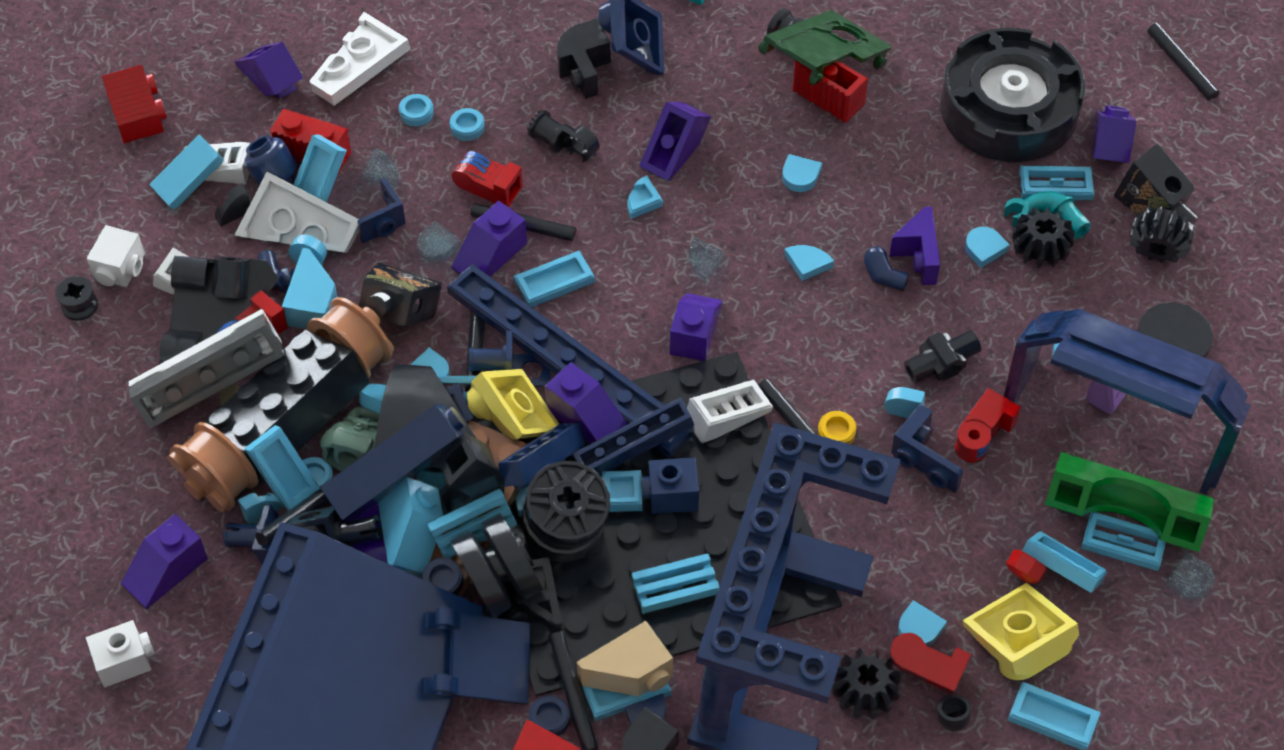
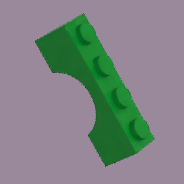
[1045,452,1214,552]

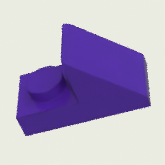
[889,206,940,285]

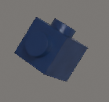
[641,457,699,514]

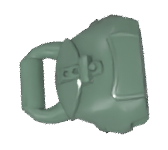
[320,405,379,471]

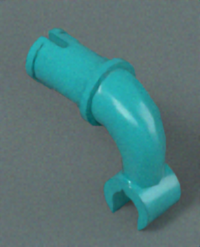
[1004,191,1091,239]

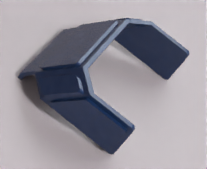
[1004,309,1251,495]

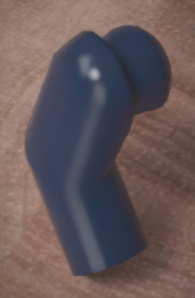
[864,246,909,291]
[257,250,295,292]

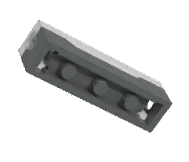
[129,309,285,429]

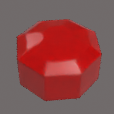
[1006,549,1047,585]

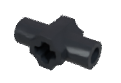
[904,330,982,383]

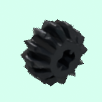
[1130,205,1194,263]
[1012,206,1075,269]
[832,648,901,720]

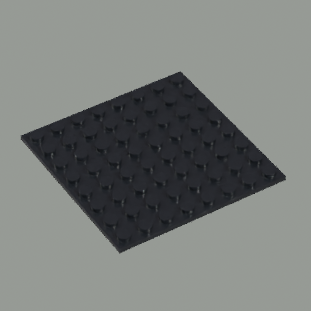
[478,352,842,697]

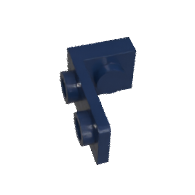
[891,404,963,493]

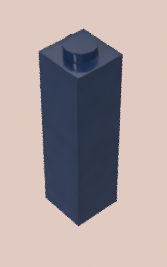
[320,404,466,520]

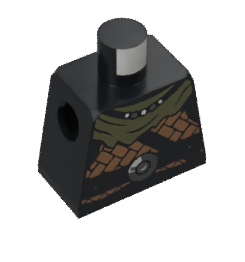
[1113,143,1199,225]
[358,262,442,326]

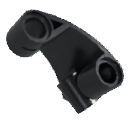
[159,255,280,364]
[375,364,477,473]

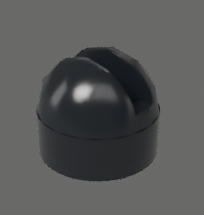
[937,694,971,731]

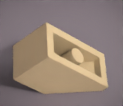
[576,621,673,697]

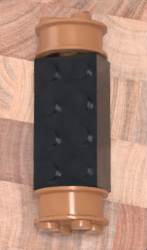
[167,297,394,512]

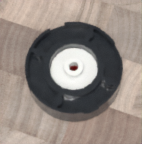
[940,28,1085,162]

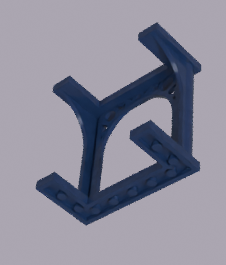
[687,422,900,750]

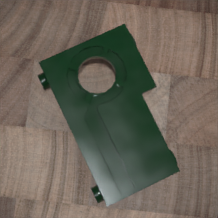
[758,10,892,86]

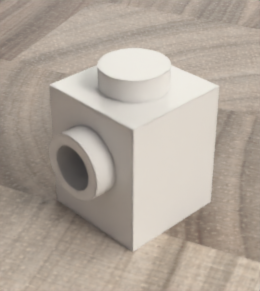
[86,225,145,287]
[86,620,155,688]

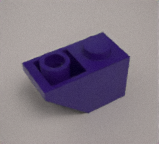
[1092,105,1137,163]

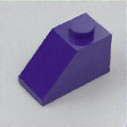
[234,41,303,98]
[639,102,711,181]
[451,201,527,277]
[670,293,723,361]
[545,362,628,444]
[121,514,208,609]

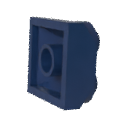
[598,0,664,75]

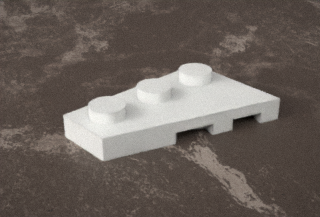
[309,12,411,106]
[234,172,359,253]

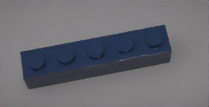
[573,397,695,475]
[498,422,585,489]

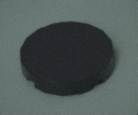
[1137,302,1213,358]

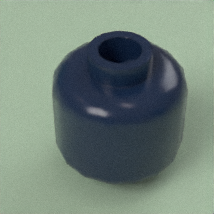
[244,135,297,186]

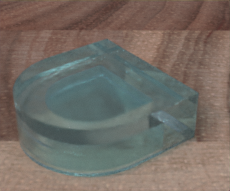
[417,221,461,262]
[1165,553,1215,600]

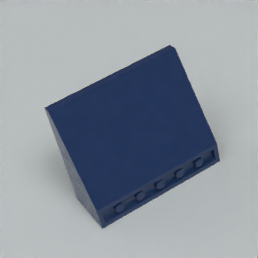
[185,522,485,750]

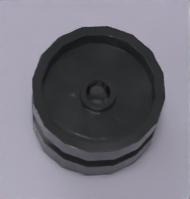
[450,513,543,618]

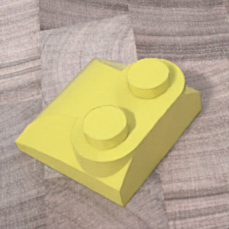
[467,369,559,439]
[963,583,1079,680]

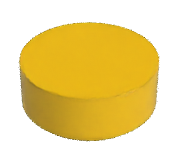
[818,411,856,444]

